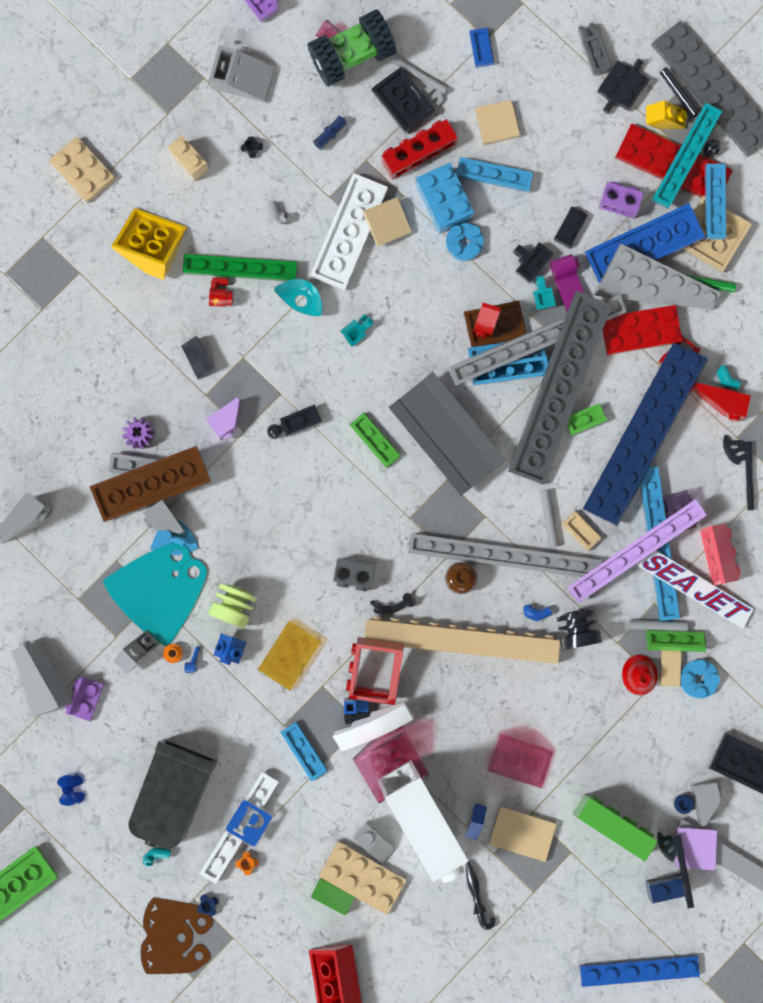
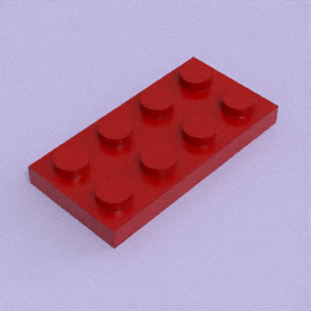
[602,305,682,356]

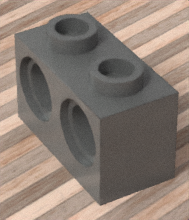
[333,558,375,592]

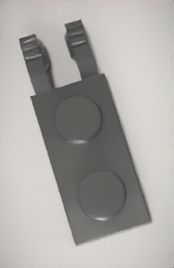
[578,22,612,76]

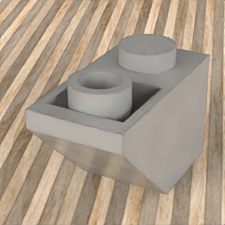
[114,630,160,675]

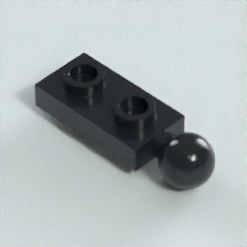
[267,404,322,439]

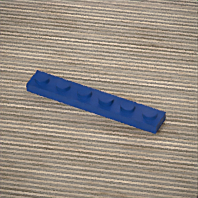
[579,955,700,987]

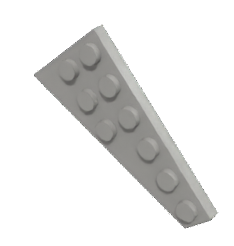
[594,243,721,310]

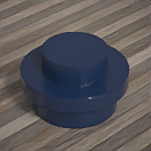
[674,794,694,814]

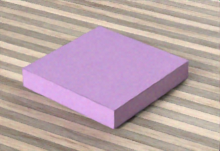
[675,827,717,870]

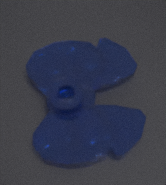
[57,774,85,806]

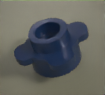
[197,894,219,917]

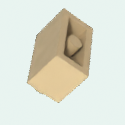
[168,135,209,182]

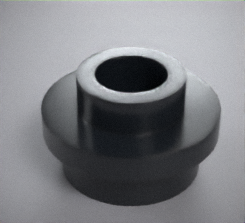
[703,139,721,157]

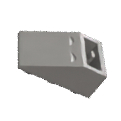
[209,45,275,102]

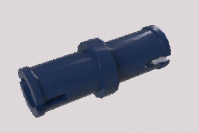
[313,116,347,150]

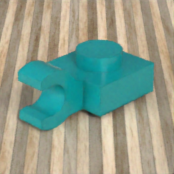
[533,276,556,311]
[340,314,374,347]

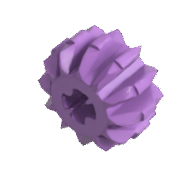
[122,417,155,449]

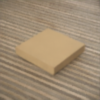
[475,100,520,145]
[363,197,412,247]

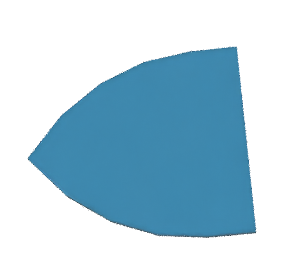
[150,519,198,555]

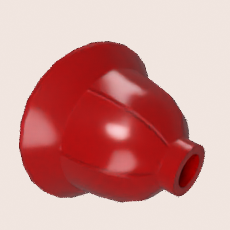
[622,654,658,696]

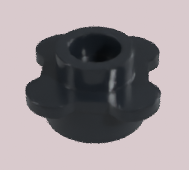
[240,136,263,159]

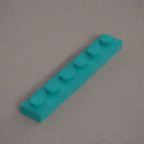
[652,103,722,209]

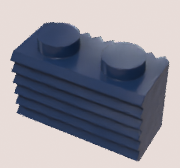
[645,873,685,904]

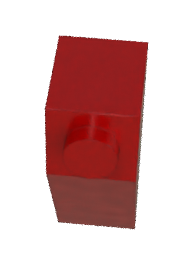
[692,382,751,422]

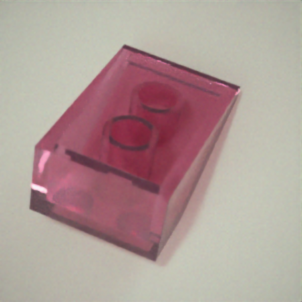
[486,732,554,789]

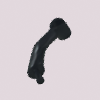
[370,593,416,614]

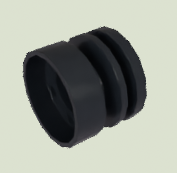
[556,609,602,650]

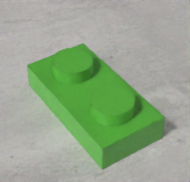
[567,403,607,436]

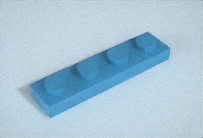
[456,157,533,192]
[705,164,726,240]

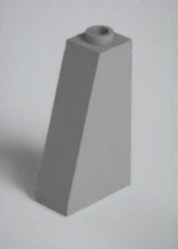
[12,640,73,717]

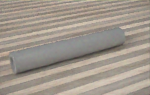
[540,490,559,548]
[628,620,688,631]

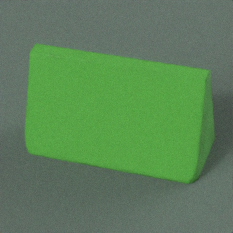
[311,878,354,916]

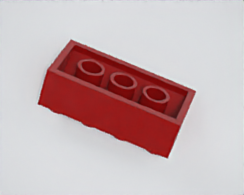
[309,944,362,1003]

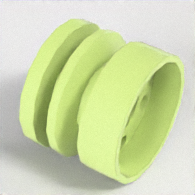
[208,583,258,629]

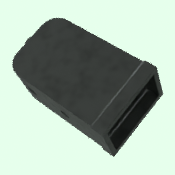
[128,739,218,849]

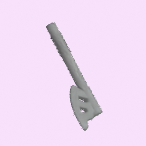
[388,55,448,115]

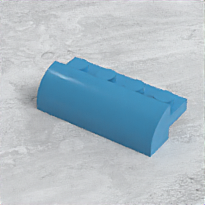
[467,343,548,385]

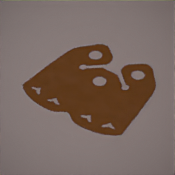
[140,898,213,974]

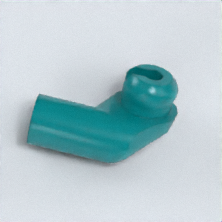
[717,365,741,389]
[143,847,171,867]

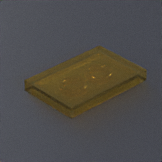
[257,621,321,691]

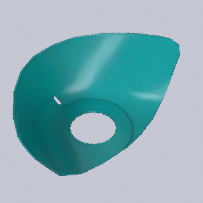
[274,279,322,316]

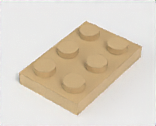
[49,137,115,203]

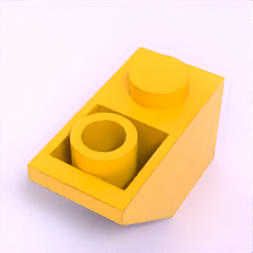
[646,100,687,129]

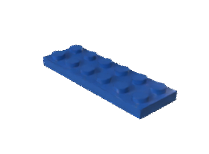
[585,203,705,283]

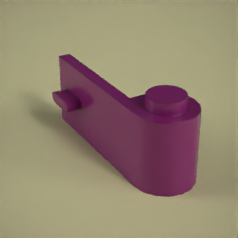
[550,254,585,313]

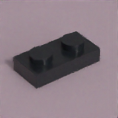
[554,206,588,249]

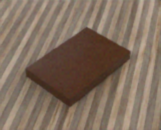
[463,300,526,347]

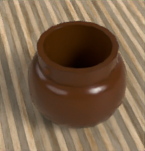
[445,562,478,594]

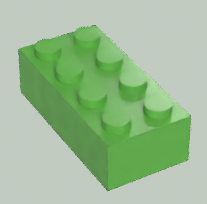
[572,794,658,862]

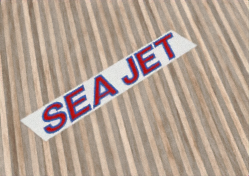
[637,550,753,629]

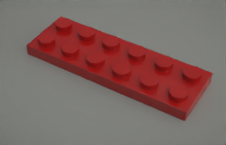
[615,123,733,198]

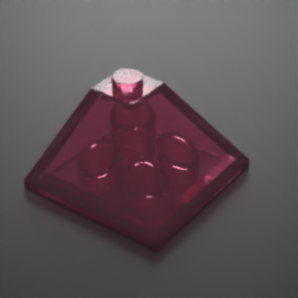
[352,726,429,803]

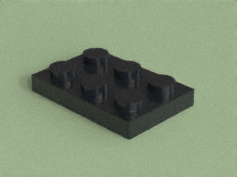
[371,67,435,134]
[708,733,763,794]

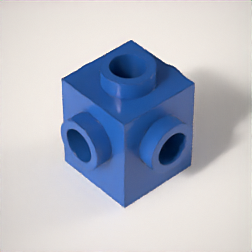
[213,633,247,665]

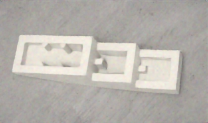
[333,702,414,751]

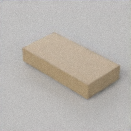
[561,511,602,551]
[660,651,681,687]

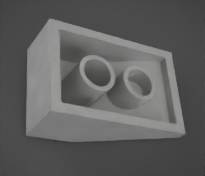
[0,492,52,544]

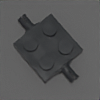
[597,58,649,114]

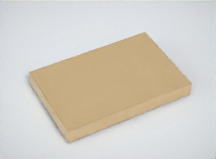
[489,806,556,862]

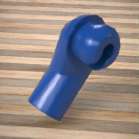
[523,604,552,621]

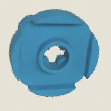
[446,223,484,261]
[680,660,720,699]

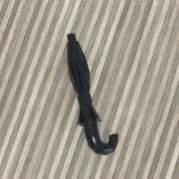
[465,861,496,930]

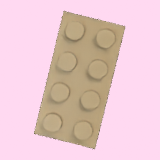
[319,841,406,915]

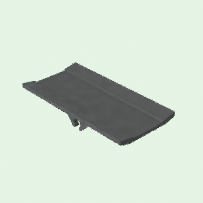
[388,371,506,496]

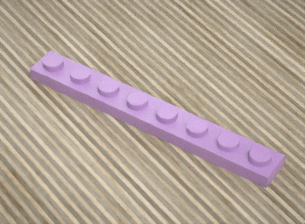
[567,499,707,603]

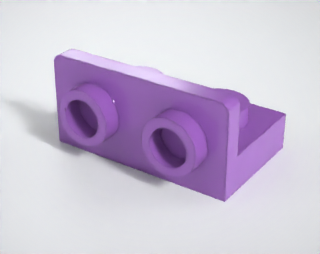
[65,677,104,722]

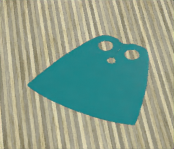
[102,542,207,646]

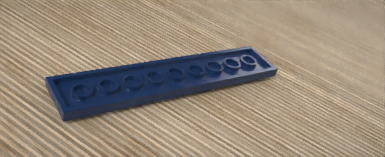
[583,343,708,527]

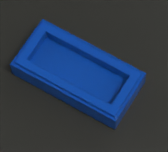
[469,27,494,68]

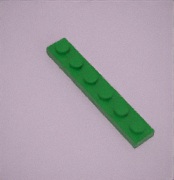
[182,254,297,281]

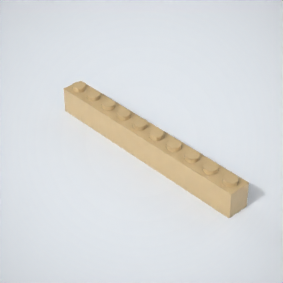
[365,616,560,664]

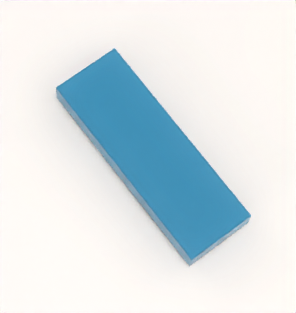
[280,721,328,782]

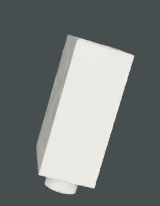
[378,761,468,883]

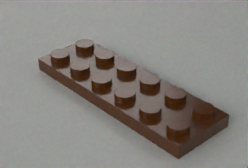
[89,445,211,522]

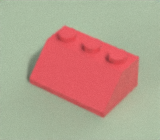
[700,524,741,586]

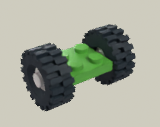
[307,9,397,87]

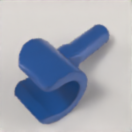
[184,647,200,673]

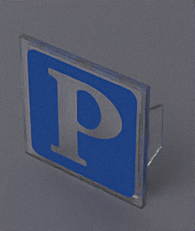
[222,796,276,850]

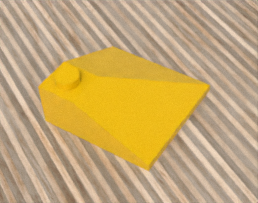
[112,208,187,280]

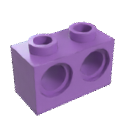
[599,181,644,219]

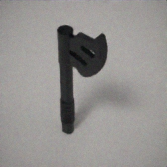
[723,435,754,511]
[657,832,694,909]

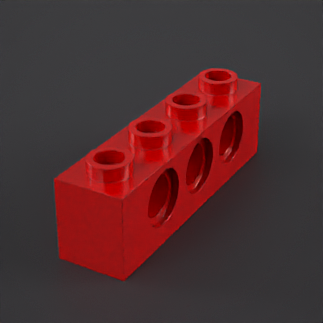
[381,119,458,180]

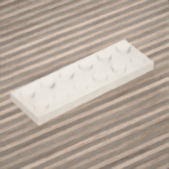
[310,173,388,291]

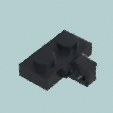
[513,242,554,284]

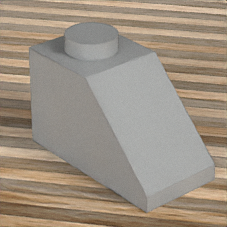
[143,500,186,535]
[690,781,722,826]
[353,822,395,863]

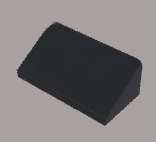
[181,336,215,379]

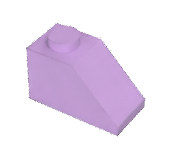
[206,398,241,440]

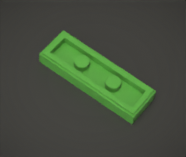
[349,413,401,468]
[646,630,706,652]

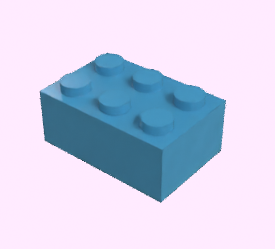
[415,163,474,234]

